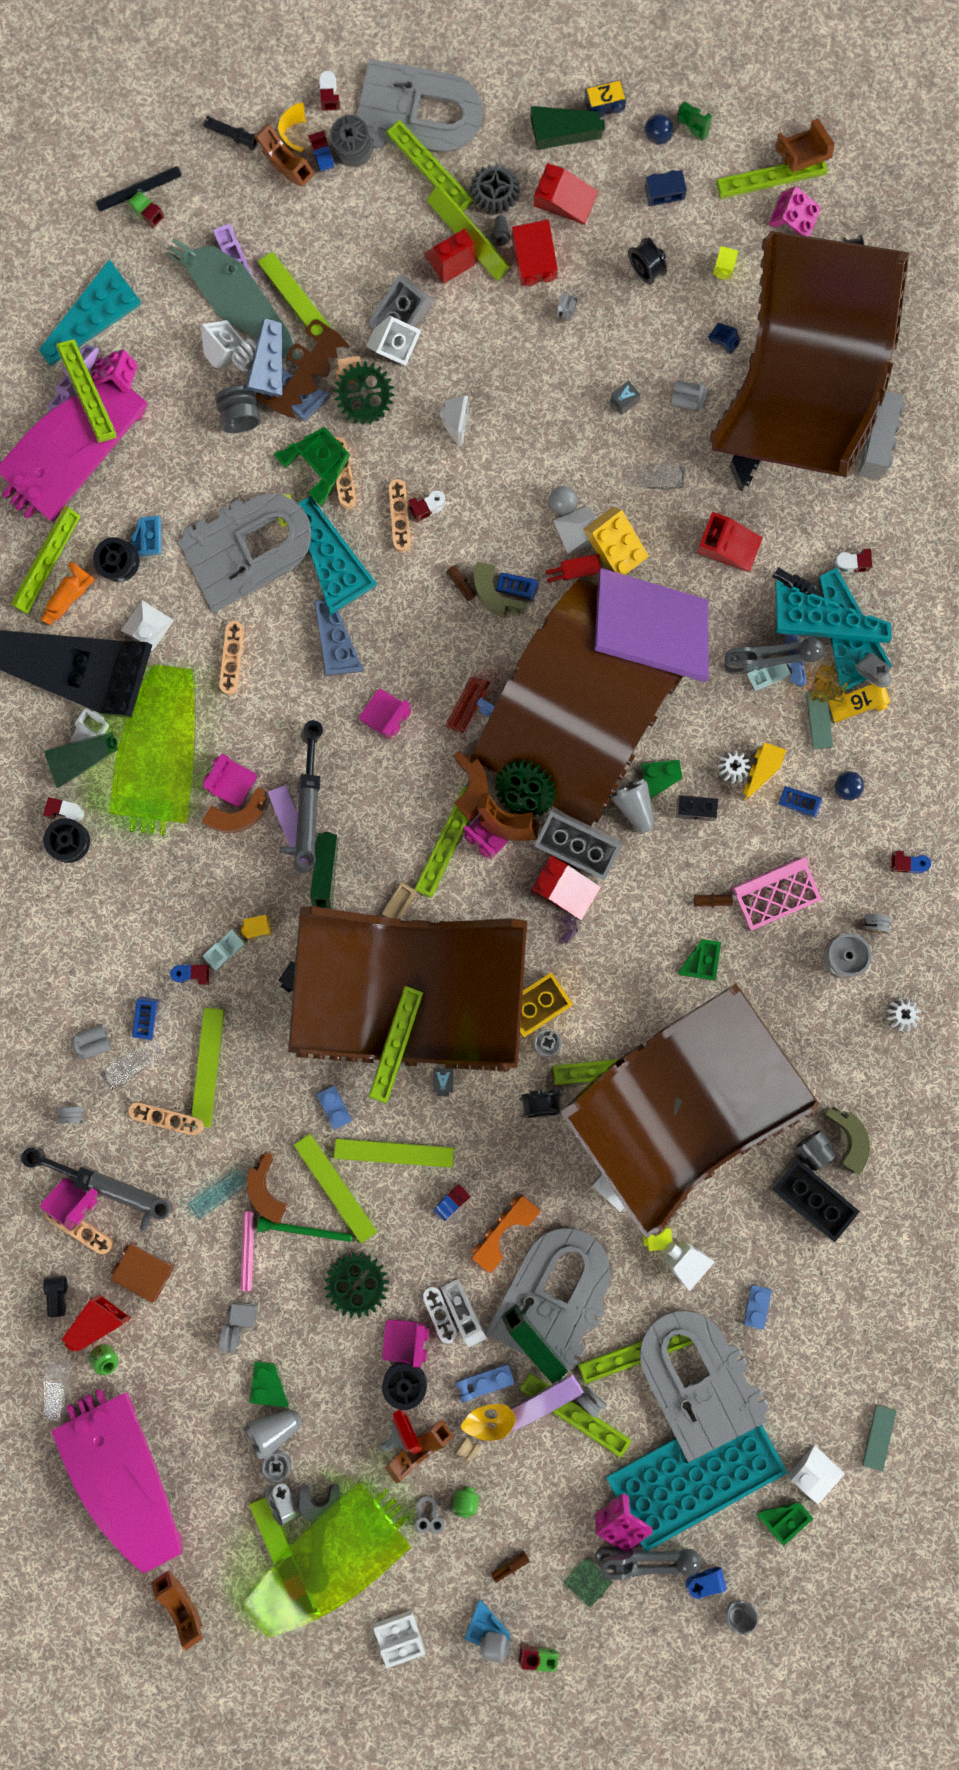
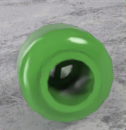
[89,1344,119,1375]
[451,1486,480,1519]

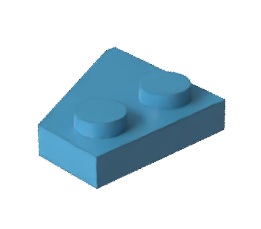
[131,516,162,557]
[465,1599,510,1646]

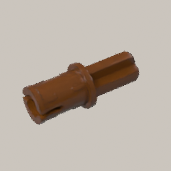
[446,565,476,601]
[694,893,733,908]
[491,1550,530,1583]

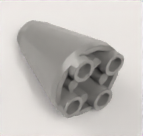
[611,778,654,834]
[243,1410,303,1460]

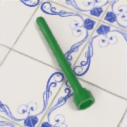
[257,1216,353,1242]

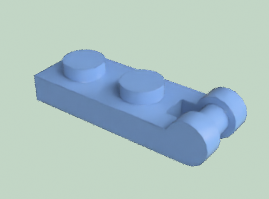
[784,634,807,687]
[455,1364,515,1402]

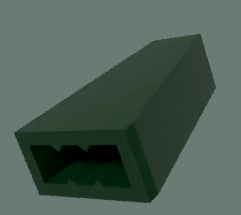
[530,106,605,150]
[44,731,119,788]
[310,832,338,909]
[501,1304,568,1384]

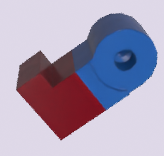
[308,130,335,172]
[891,850,931,874]
[170,965,209,985]
[433,1183,471,1221]

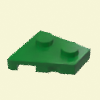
[677,101,712,141]
[641,760,682,800]
[678,939,721,981]
[249,1361,289,1408]
[756,1501,814,1547]

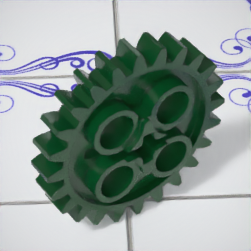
[334,361,395,425]
[494,759,556,817]
[324,1251,389,1318]

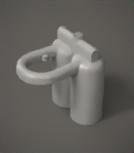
[671,380,707,411]
[71,1024,112,1059]
[412,1496,444,1533]

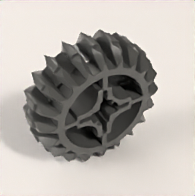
[470,163,520,215]

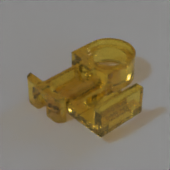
[810,665,848,703]

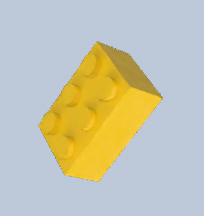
[583,506,649,575]
[520,972,573,1038]

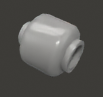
[480,1632,510,1663]

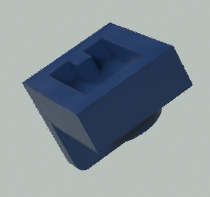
[708,322,740,354]

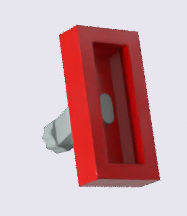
[380,1409,422,1454]

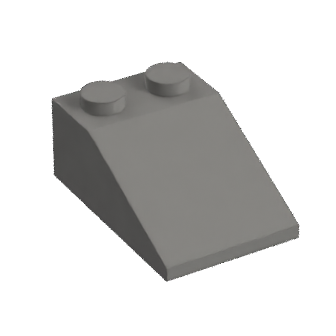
[368,276,435,328]

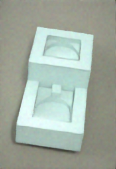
[747,664,792,691]
[202,929,247,971]

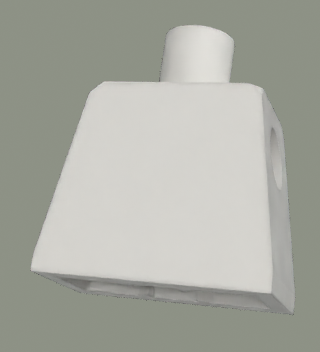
[665,1241,714,1291]

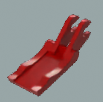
[545,554,601,583]

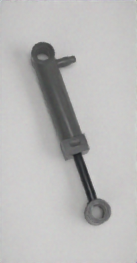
[279,720,323,874]
[21,1147,173,1230]

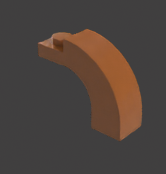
[254,123,315,187]
[453,751,489,821]
[202,787,267,833]
[478,793,540,841]
[247,1152,288,1224]
[384,1420,454,1484]
[151,1571,203,1650]

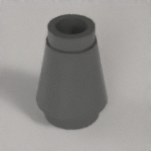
[492,215,510,246]

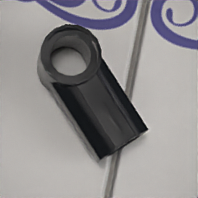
[43,1276,68,1318]

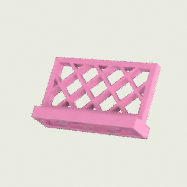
[731,857,822,931]

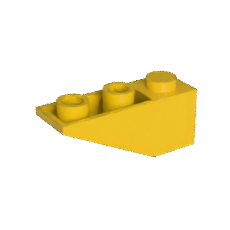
[742,742,786,800]

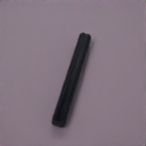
[95,166,182,212]

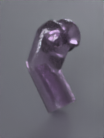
[560,915,578,945]

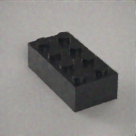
[768,1158,860,1242]

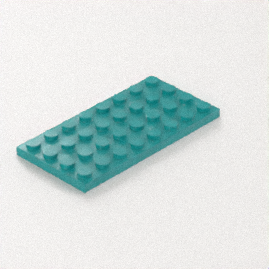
[606,1425,788,1551]

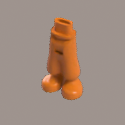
[40,561,96,626]

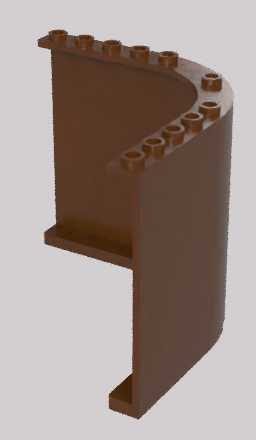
[710,231,910,478]
[470,577,684,826]
[288,906,527,1072]
[560,983,819,1238]

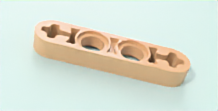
[335,437,356,509]
[389,479,411,553]
[219,621,244,695]
[129,1102,204,1135]
[44,1212,113,1254]

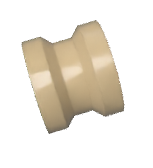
[455,1436,480,1464]

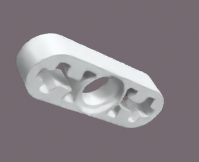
[423,1286,457,1344]

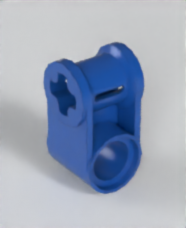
[686,1567,727,1599]

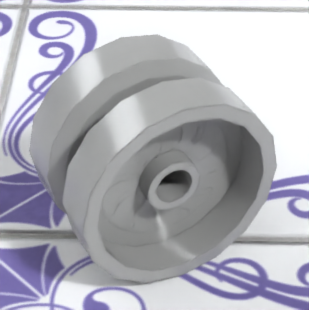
[823,933,872,979]

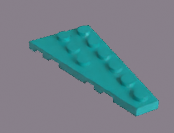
[39,259,142,366]
[297,496,377,616]
[819,568,892,694]
[775,580,892,643]

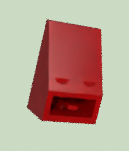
[697,511,763,573]

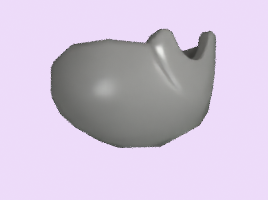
[549,486,577,515]
[725,1600,759,1635]

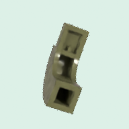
[474,562,526,618]
[822,1107,870,1175]

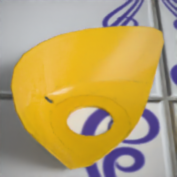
[278,102,306,152]
[461,1404,516,1441]

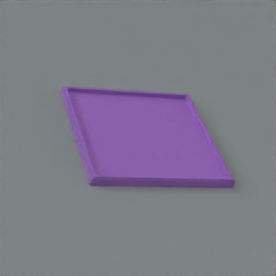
[594,568,709,682]

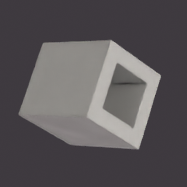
[227,1302,258,1327]

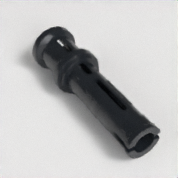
[204,116,258,151]

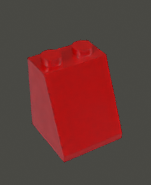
[512,219,558,286]
[424,228,475,284]
[61,1294,131,1352]

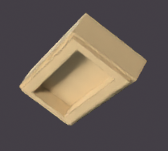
[381,882,418,920]

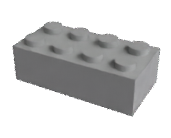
[857,392,904,480]
[534,808,623,880]

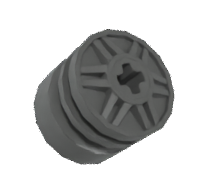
[330,115,373,167]
[215,385,261,434]

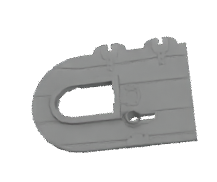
[357,59,483,152]
[178,494,311,613]
[485,1228,611,1370]
[640,1311,768,1462]

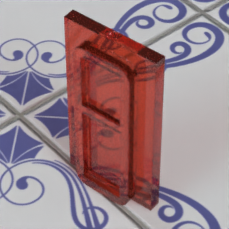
[444,677,491,733]

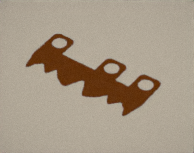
[256,319,350,418]

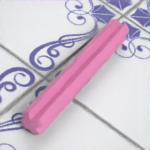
[240,1211,255,1291]

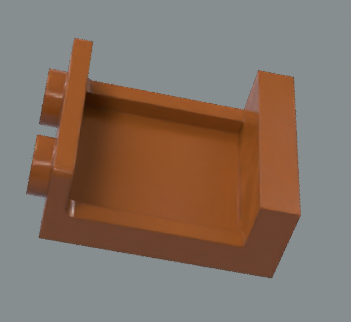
[775,118,835,173]
[111,1243,175,1303]

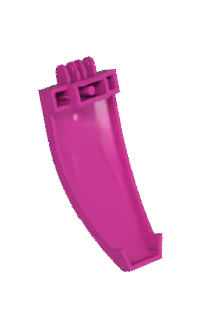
[0,379,148,522]
[51,1388,182,1573]

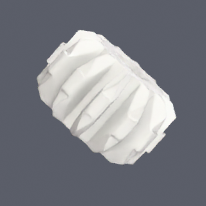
[231,339,257,371]
[717,750,751,784]
[886,998,921,1031]

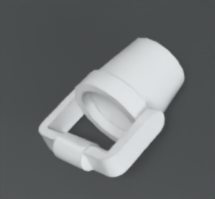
[69,709,109,743]

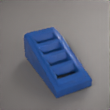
[495,572,539,601]
[778,786,823,818]
[132,997,159,1040]

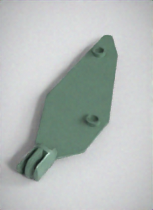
[166,238,298,360]

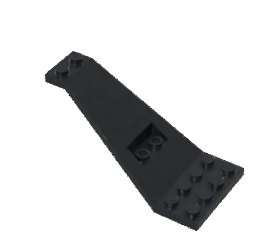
[0,630,152,718]

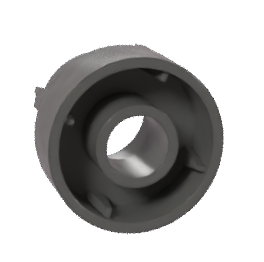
[793,1130,836,1171]

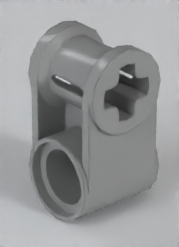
[855,652,892,688]
[265,1484,300,1526]

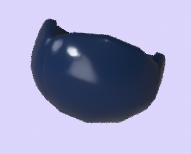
[645,114,674,145]
[835,771,865,801]

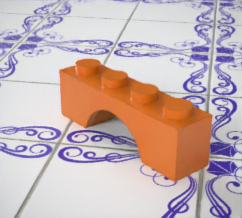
[471,1195,541,1274]

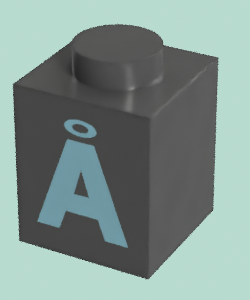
[610,381,641,415]
[433,1068,454,1096]

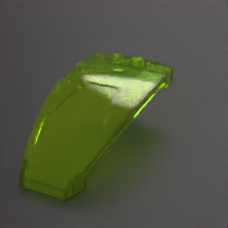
[109,664,197,836]
[242,1480,412,1638]

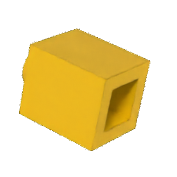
[241,915,272,940]

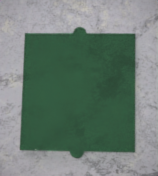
[564,1556,613,1608]

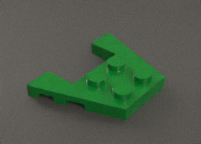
[274,427,350,506]

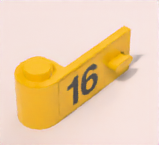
[828,683,891,723]

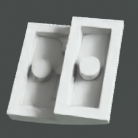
[373,1610,425,1668]

